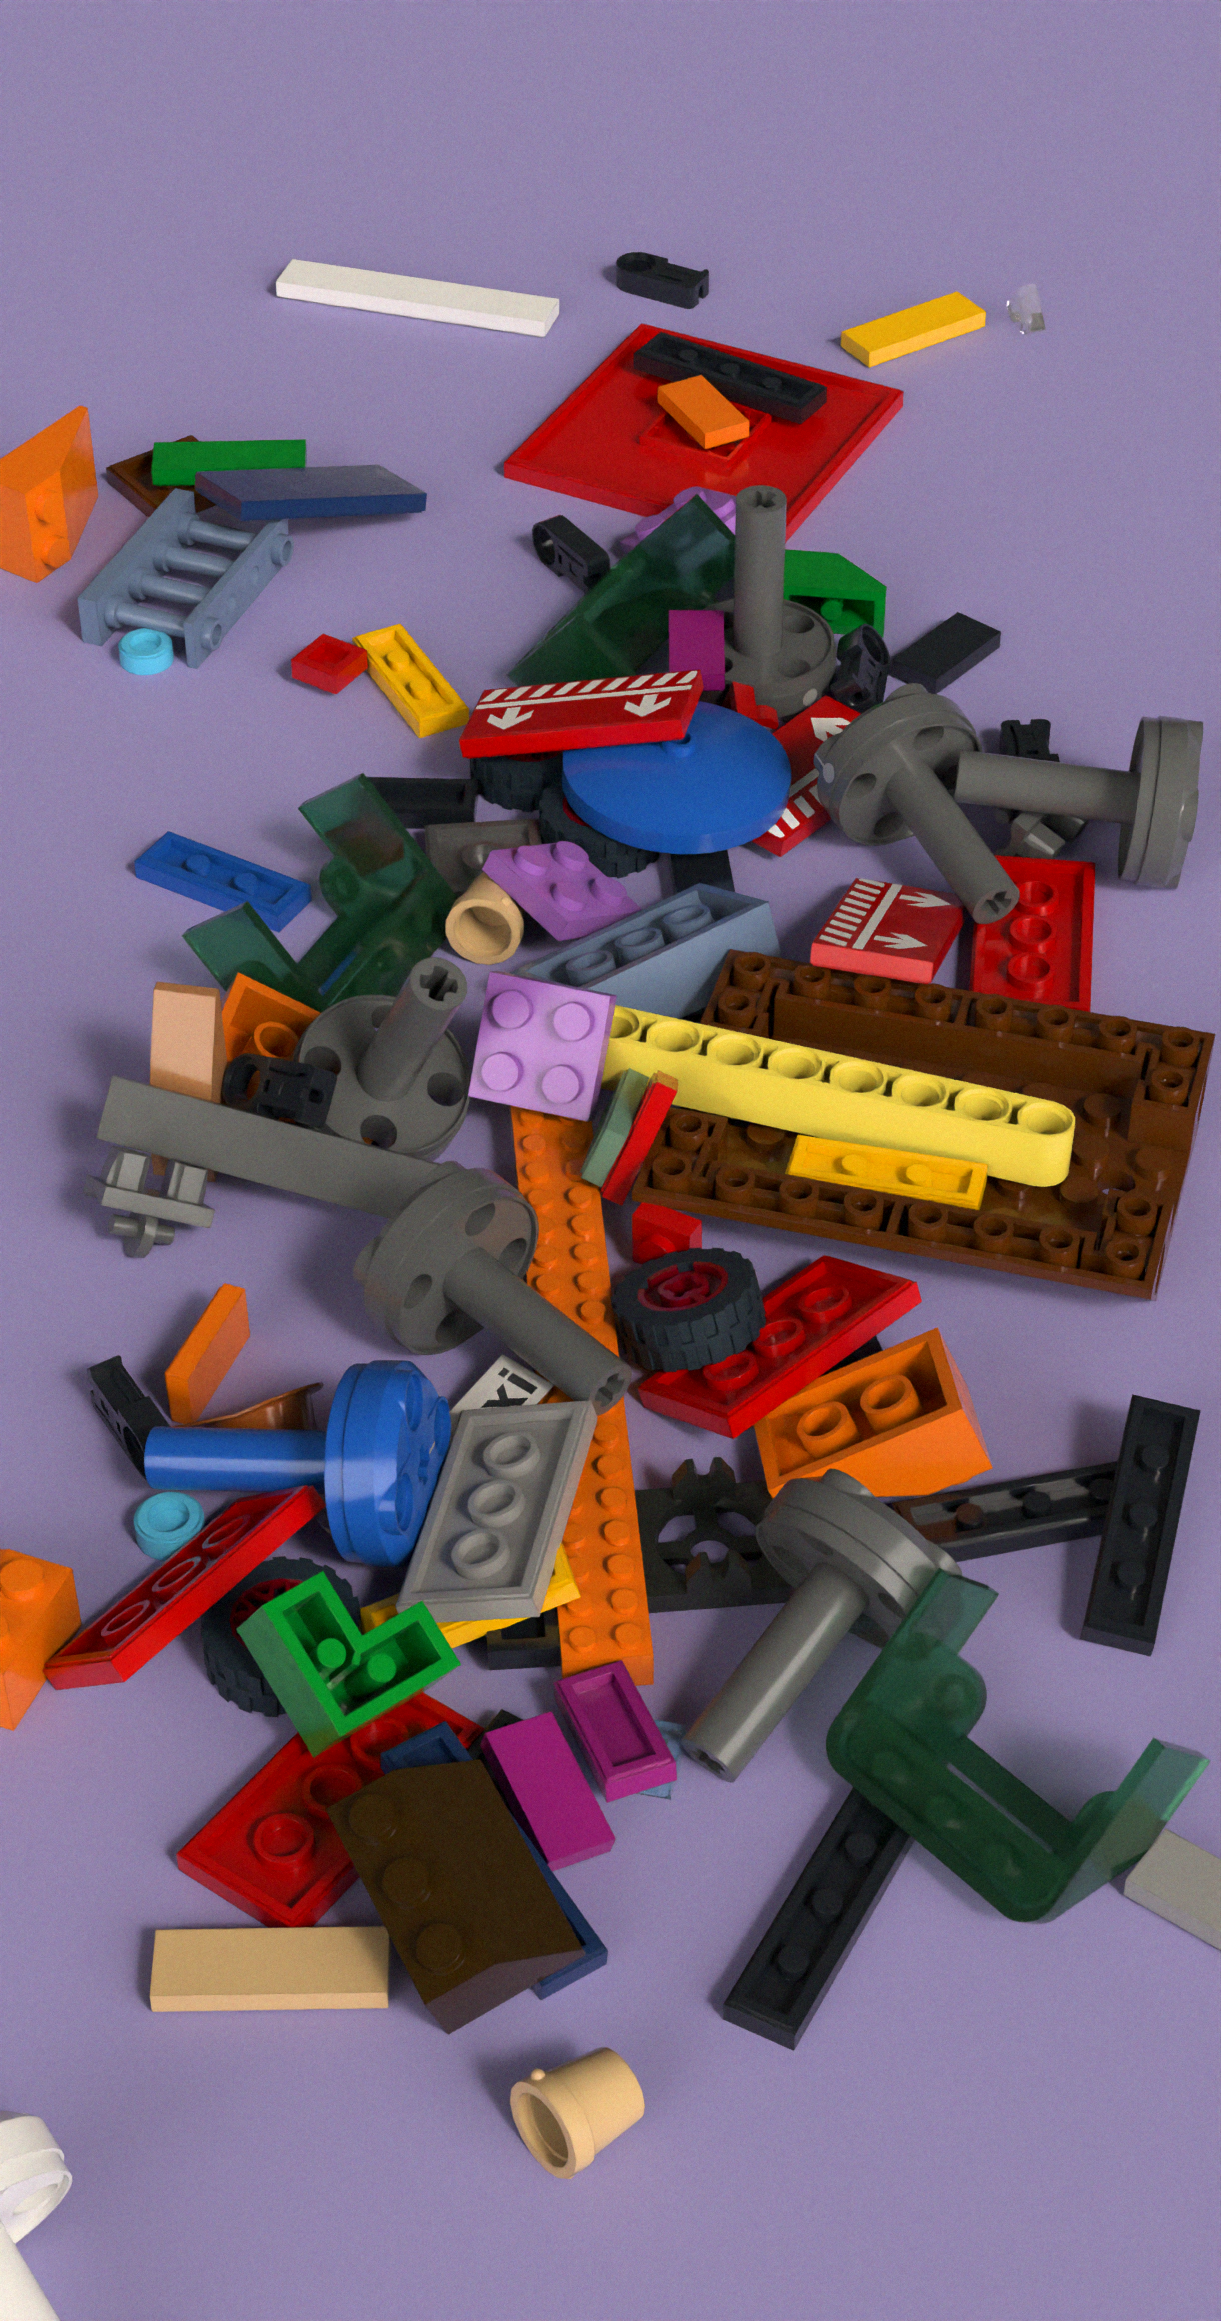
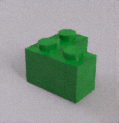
[236,1571,461,1758]

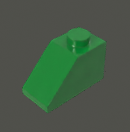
[784,549,887,638]

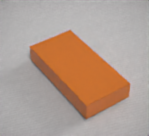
[658,375,749,449]
[164,1283,250,1427]

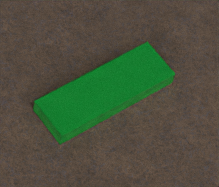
[151,439,307,486]

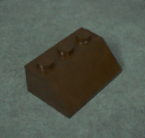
[326,1759,586,2035]

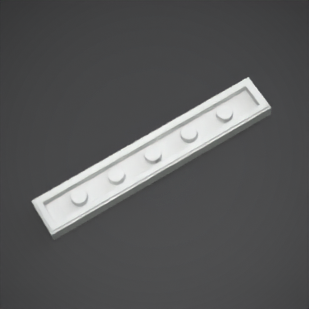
[276,259,559,337]

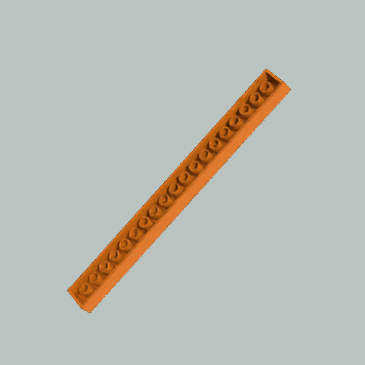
[509,1105,654,1686]

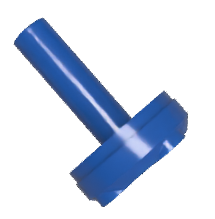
[144,1360,451,1568]

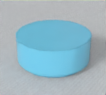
[118,628,174,675]
[134,1492,205,1561]

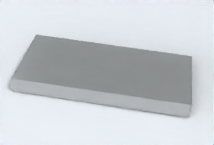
[395,1401,598,1623]

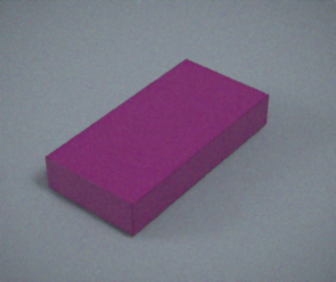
[669,610,725,691]
[553,1660,677,1803]
[480,1711,616,1871]

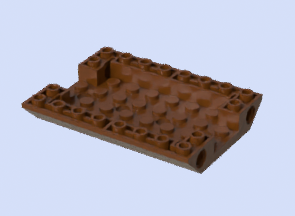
[632,949,1215,1301]

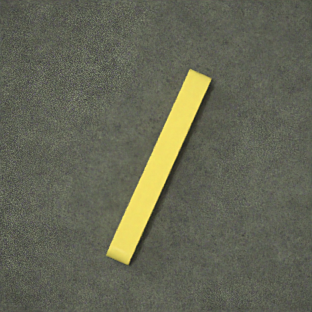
[600,1005,1075,1187]

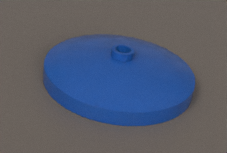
[561,701,791,854]

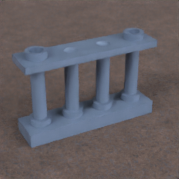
[77,488,294,669]

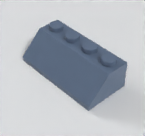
[510,883,782,1019]

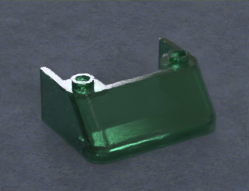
[506,494,735,687]
[182,773,457,1013]
[826,1568,1211,1925]

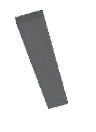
[96,1075,440,1219]

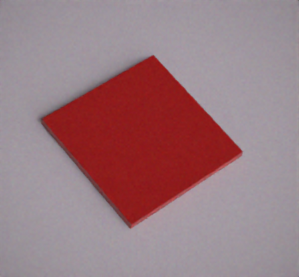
[504,323,904,543]

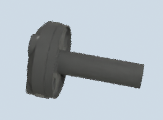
[699,485,837,723]
[813,683,1020,924]
[953,716,1203,889]
[289,957,471,1161]
[353,1160,632,1416]
[681,1469,962,1783]

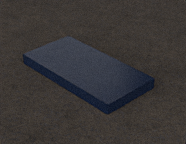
[195,465,427,521]

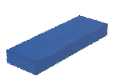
[134,831,312,932]

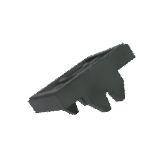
[634,1457,790,1613]

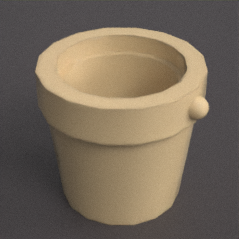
[446,872,525,965]
[510,2047,645,2179]

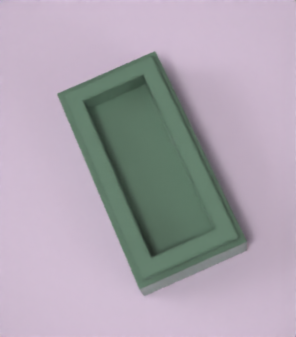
[580,1068,649,1187]

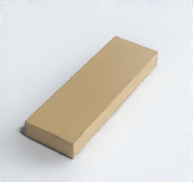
[149,1926,391,2012]

